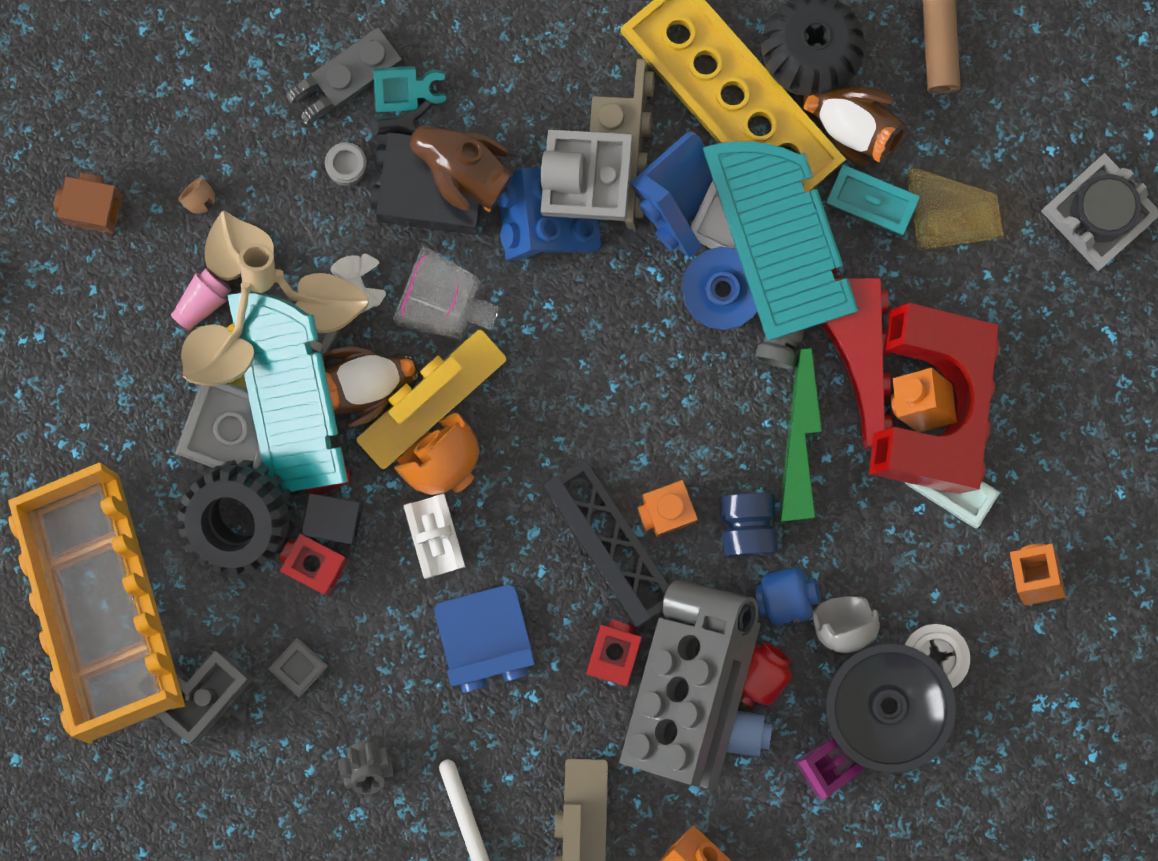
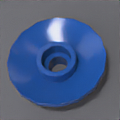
[681,246,757,330]

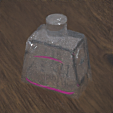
[393,246,499,339]

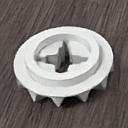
[905,624,970,688]

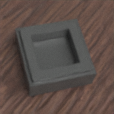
[269,638,329,698]

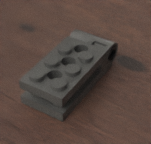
[619,580,761,790]

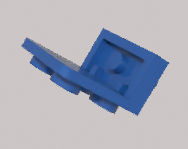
[630,131,713,258]
[497,168,601,261]
[434,585,536,693]

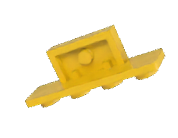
[357,330,506,469]

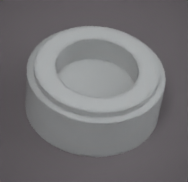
[325,142,368,186]

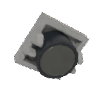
[1041,153,1158,271]

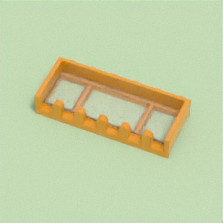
[8,462,186,744]

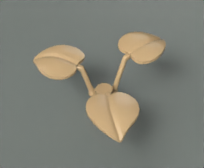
[181,210,369,386]

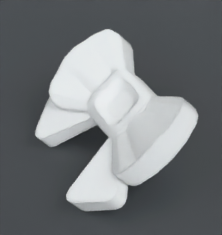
[331,254,386,313]

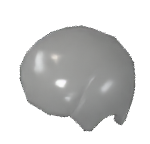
[813,596,880,653]

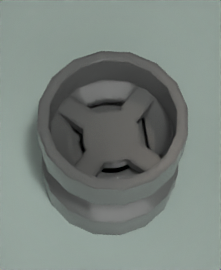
[754,329,806,370]

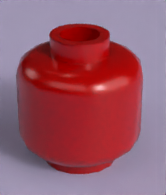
[740,642,792,707]

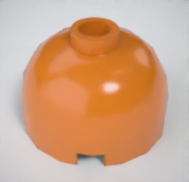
[395,413,479,495]

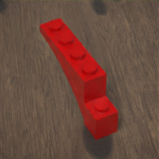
[819,269,892,450]

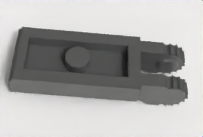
[286,27,403,125]

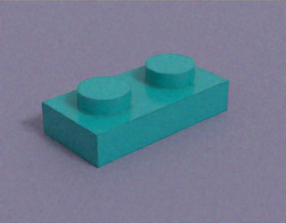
[826,165,920,236]

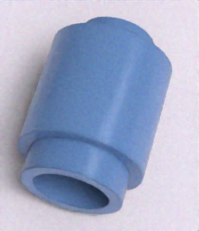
[727,711,772,757]

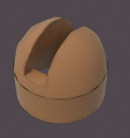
[178,177,215,214]

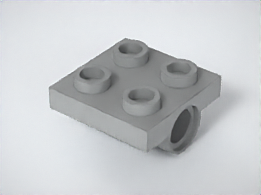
[541,130,633,221]

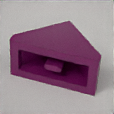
[794,736,866,800]

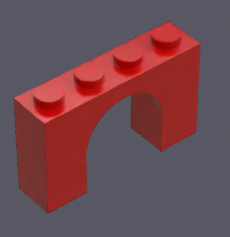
[869,303,999,494]

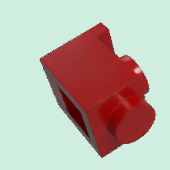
[279,534,349,596]
[586,620,641,686]

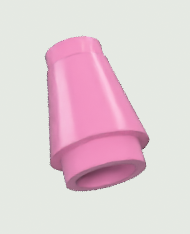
[171,268,231,331]

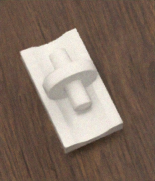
[403,494,465,579]

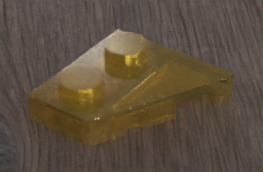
[906,168,1003,250]

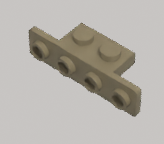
[590,59,655,229]
[554,759,608,861]

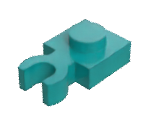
[373,66,446,112]

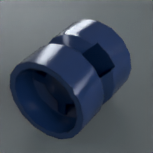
[719,493,778,557]

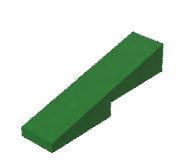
[778,348,822,524]

